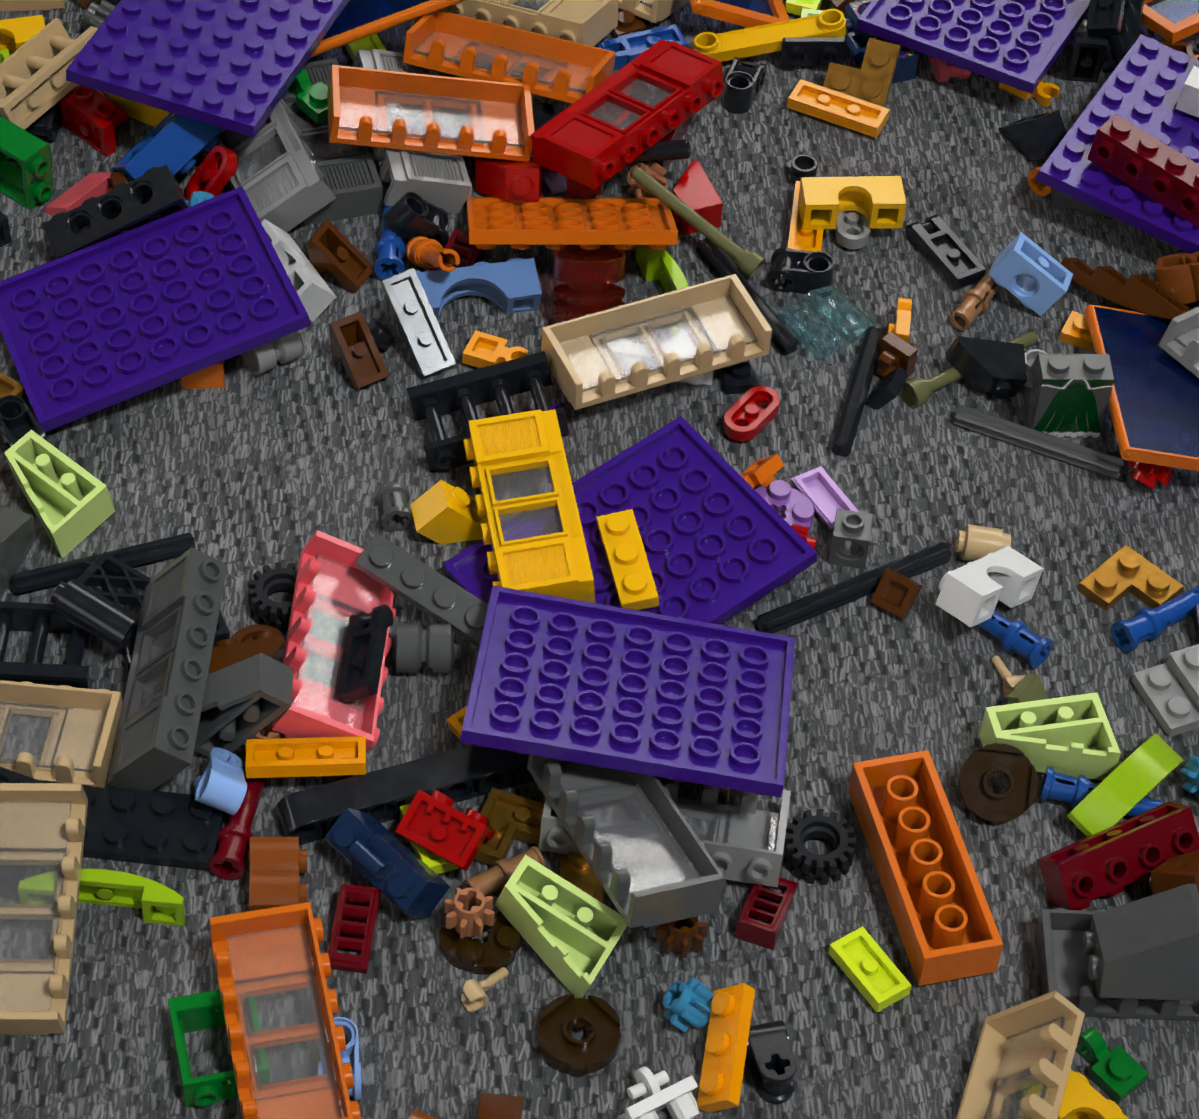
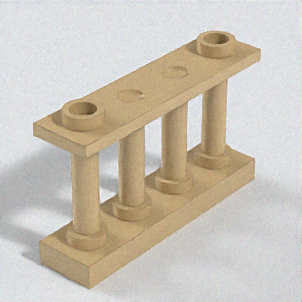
[0,18,98,130]

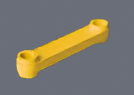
[693,9,846,62]

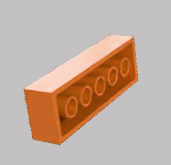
[848,750,1003,986]

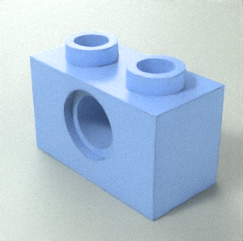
[988,232,1073,316]

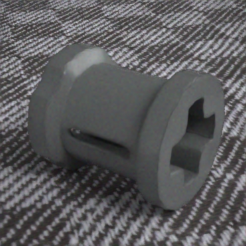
[377,483,414,532]

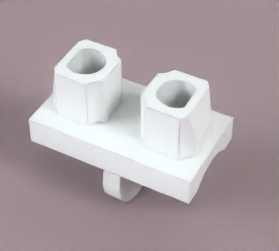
[617,1066,700,1119]

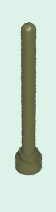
[630,167,766,280]
[900,331,1038,409]

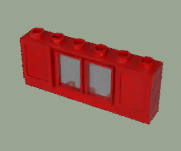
[531,39,724,190]

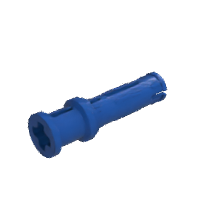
[374,201,406,280]
[1111,585,1199,653]
[975,611,1053,669]
[1039,766,1162,818]

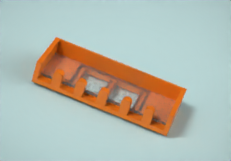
[403,10,616,104]
[327,65,535,162]
[210,902,361,1119]

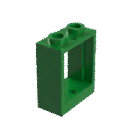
[0,116,54,211]
[168,990,270,1107]

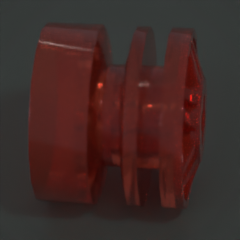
[553,246,626,319]

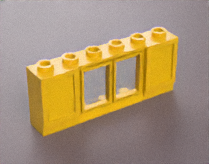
[464,409,596,603]

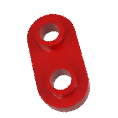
[186,146,238,201]
[723,386,780,442]

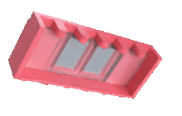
[272,530,396,751]

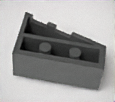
[158,653,293,757]

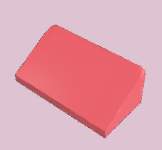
[44,172,112,216]

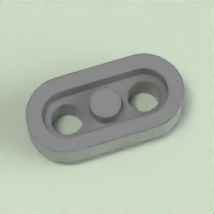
[835,211,870,249]

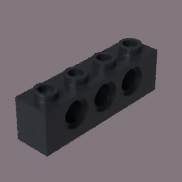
[42,164,189,259]

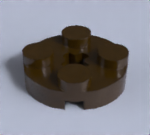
[958,743,1039,823]
[440,895,522,975]
[537,994,621,1077]

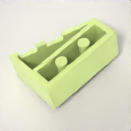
[5,430,115,558]
[979,692,1121,780]
[495,855,628,998]

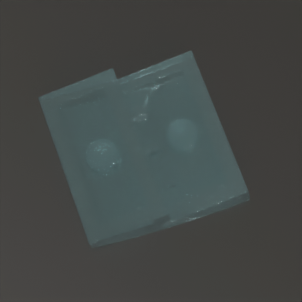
[777,285,877,359]

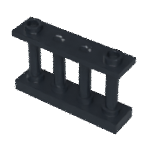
[1086,0,1144,73]
[407,351,570,472]
[0,601,92,689]

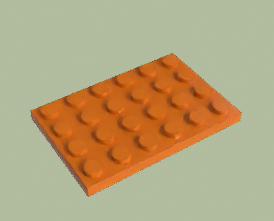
[466,197,678,250]

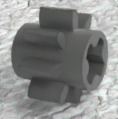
[81,0,116,29]

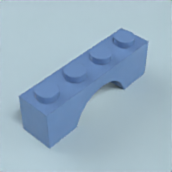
[415,257,542,321]

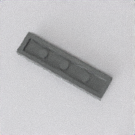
[355,532,488,647]

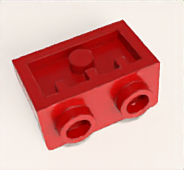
[60,85,128,158]
[395,789,495,872]

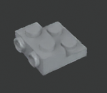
[1131,644,1199,737]

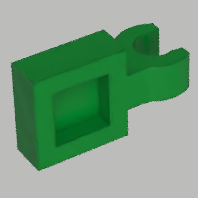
[288,68,328,123]
[1075,1027,1149,1104]

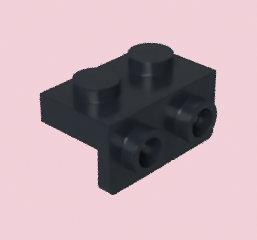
[778,37,846,66]

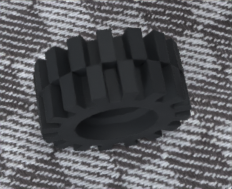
[248,562,315,632]
[782,809,856,885]

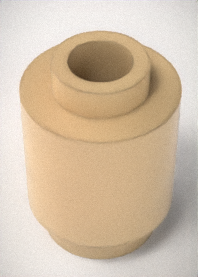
[955,524,1011,562]

